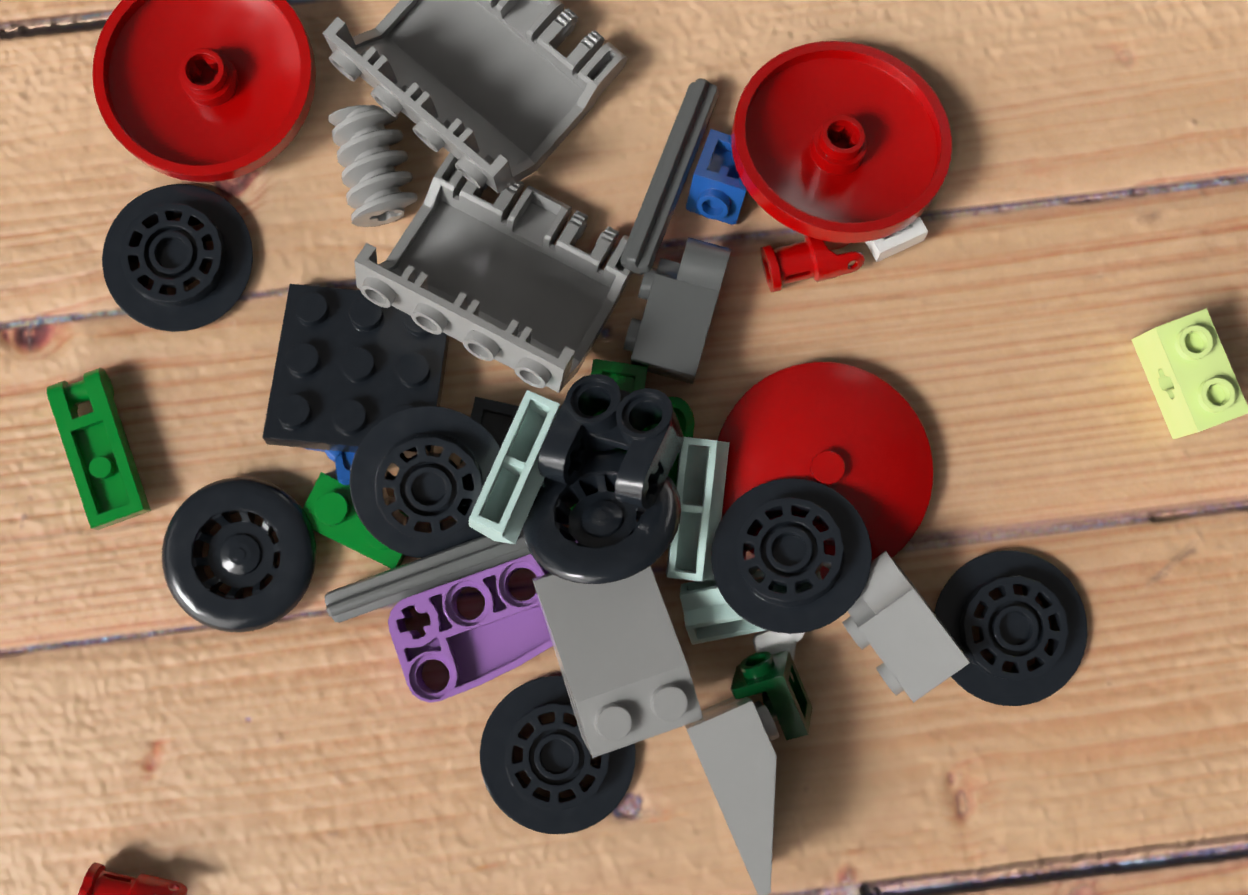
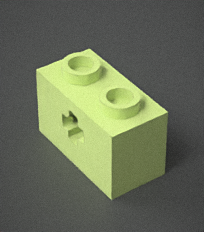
[1131,308,1248,439]

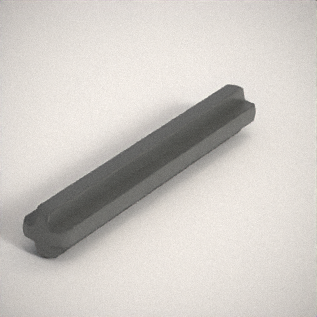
[621,78,719,275]
[325,528,531,623]

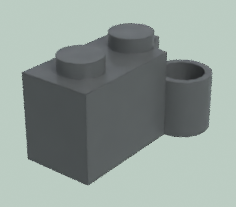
[623,237,731,384]

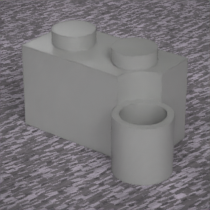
[842,551,970,703]

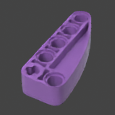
[388,554,553,703]

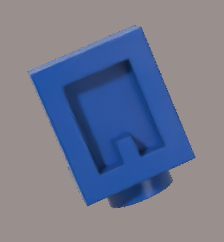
[686,129,747,225]

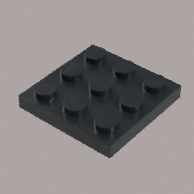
[262,284,450,458]

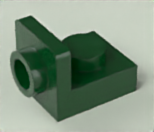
[730,650,812,740]

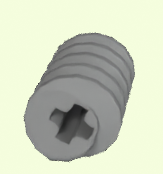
[328,105,417,227]

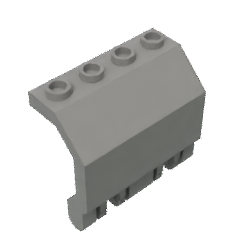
[323,0,628,193]
[354,153,633,393]

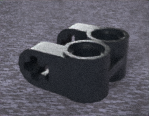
[538,374,684,509]

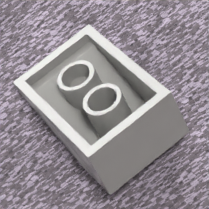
[532,566,704,758]
[685,697,780,895]

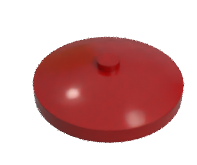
[92,0,316,182]
[731,41,952,243]
[717,362,934,580]

